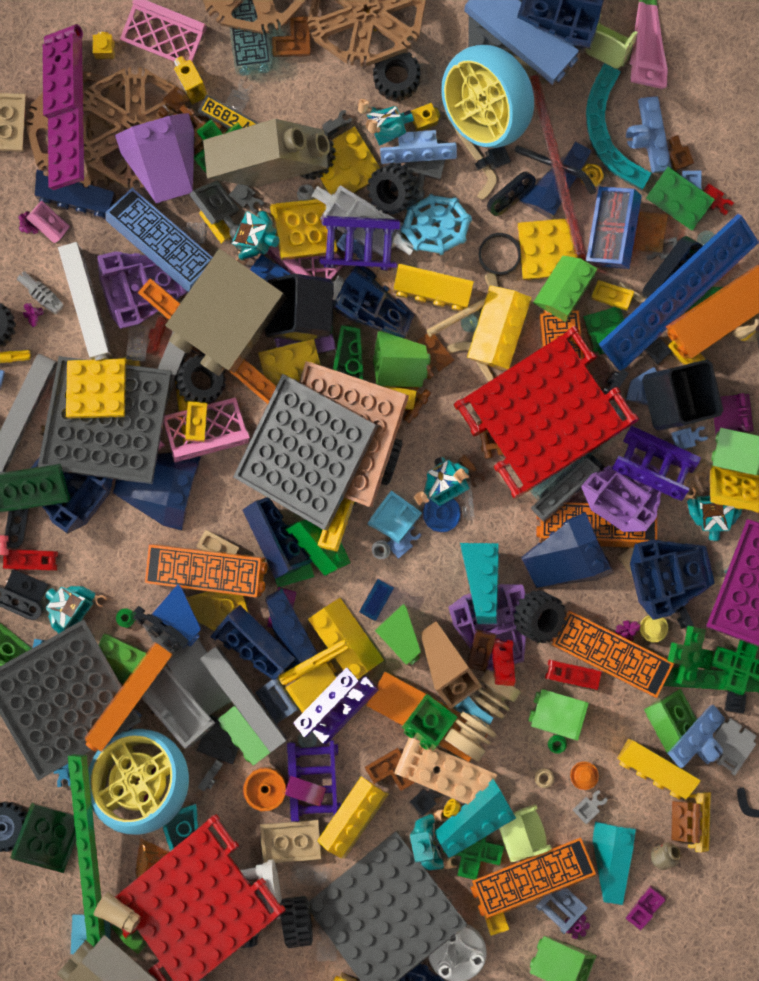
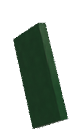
[0,464,70,512]

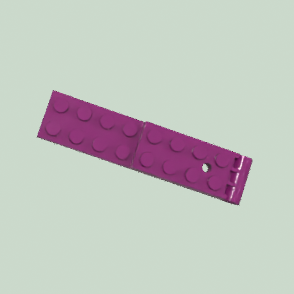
[42,24,84,190]

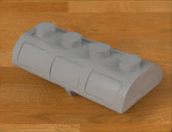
[141,665,215,749]

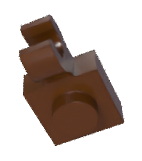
[157,86,190,118]
[668,135,694,171]
[458,454,485,488]

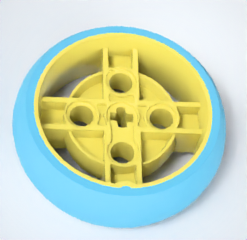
[442,45,534,148]
[88,729,189,835]

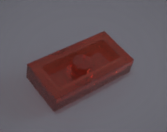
[146,316,168,356]

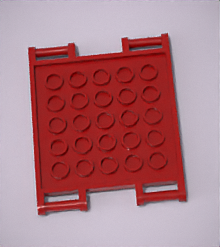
[453,326,639,499]
[115,814,286,981]

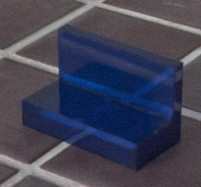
[359,579,394,622]

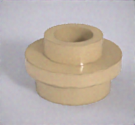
[534,768,554,788]

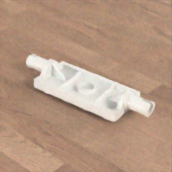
[312,186,414,256]

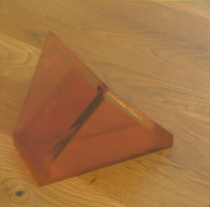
[135,838,169,878]

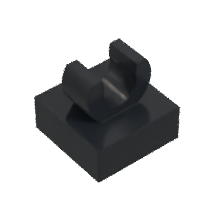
[724,691,747,713]

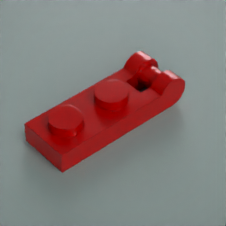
[3,550,58,571]
[492,638,516,687]
[545,659,602,690]

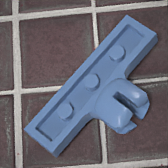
[626,96,672,174]
[668,705,725,768]

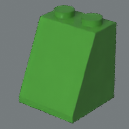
[373,331,431,387]
[711,428,759,475]
[375,604,421,665]
[528,689,589,741]
[530,936,597,981]

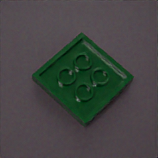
[10,802,76,873]

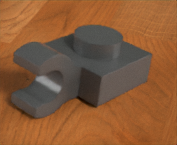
[322,110,352,138]

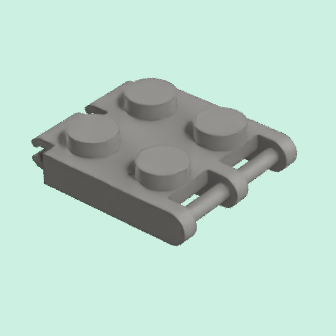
[713,718,757,776]

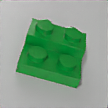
[583,307,624,355]
[402,694,458,751]

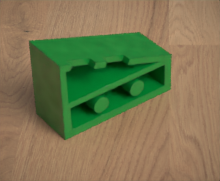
[286,519,351,576]

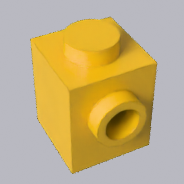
[93,32,115,59]
[411,103,441,131]

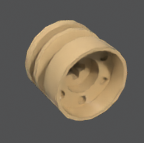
[469,669,521,719]
[445,712,497,762]

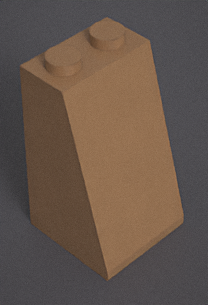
[420,622,483,709]

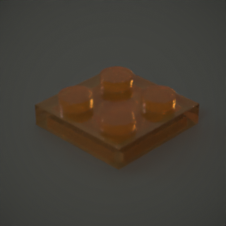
[633,211,668,253]

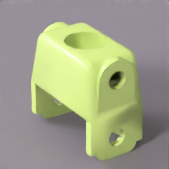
[585,15,638,69]
[499,804,552,862]

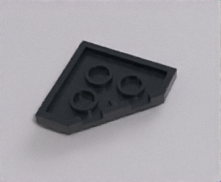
[131,606,189,651]

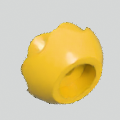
[580,164,604,187]

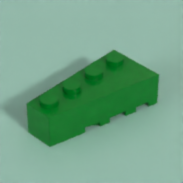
[333,325,363,380]

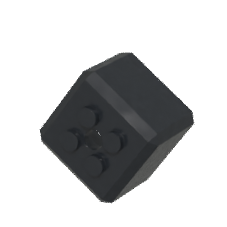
[264,273,334,342]
[642,359,723,431]

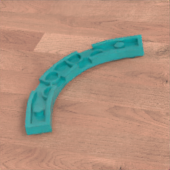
[586,63,652,191]

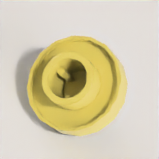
[639,615,668,642]

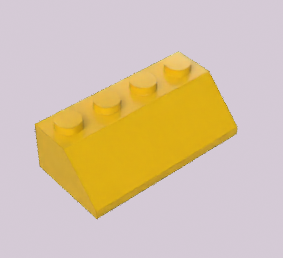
[393,264,474,311]
[467,286,532,370]
[308,597,384,679]
[617,739,701,800]
[317,776,389,859]

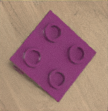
[714,393,754,435]

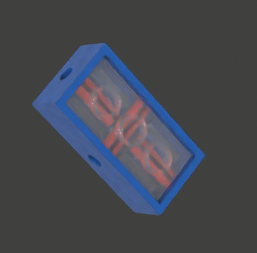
[586,187,642,269]

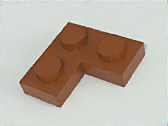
[272,17,311,57]
[364,747,415,791]

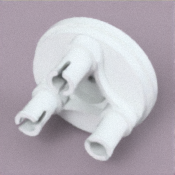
[240,859,282,919]
[429,925,486,981]

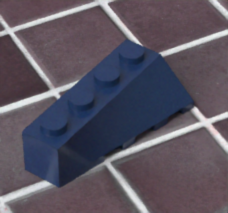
[519,141,592,220]
[34,169,116,219]
[242,497,313,579]
[265,588,318,672]
[210,605,295,680]

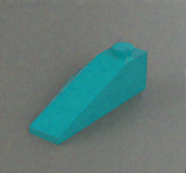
[592,822,636,905]

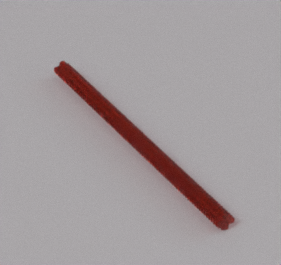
[529,74,587,262]

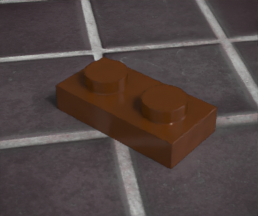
[467,629,496,672]

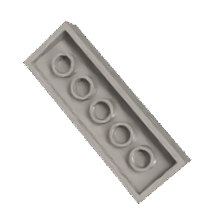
[143,624,231,715]
[200,647,288,753]

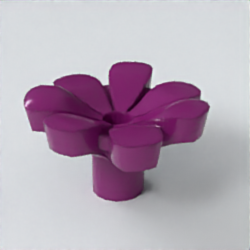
[18,211,39,234]
[23,303,44,327]
[615,620,640,641]
[565,915,590,939]

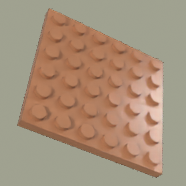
[300,361,409,507]

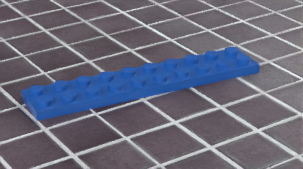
[599,214,759,370]

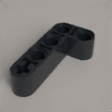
[642,236,703,299]

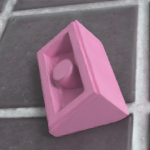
[27,201,70,243]

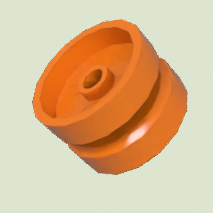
[243,767,287,811]

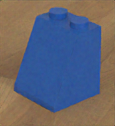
[152,584,201,649]

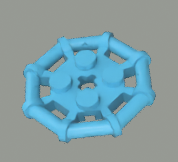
[401,194,472,255]

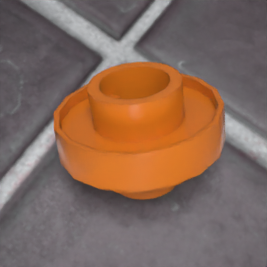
[570,761,599,790]

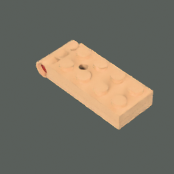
[394,738,497,804]

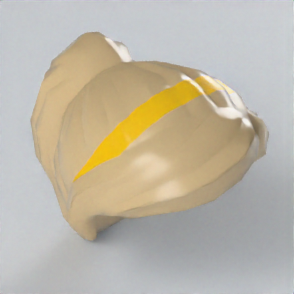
[732,313,759,343]

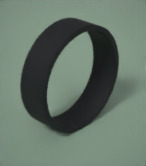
[478,233,521,276]

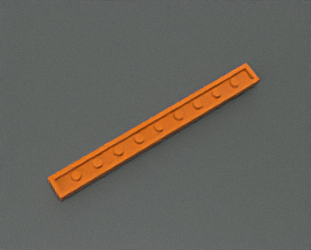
[138,278,277,404]

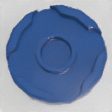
[423,498,461,532]

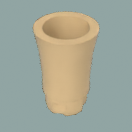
[94,892,141,933]

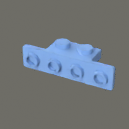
[380,130,457,164]

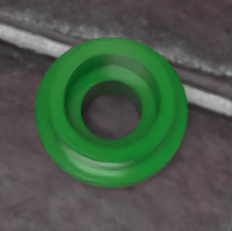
[116,608,135,628]
[548,734,567,754]

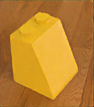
[285,662,337,713]

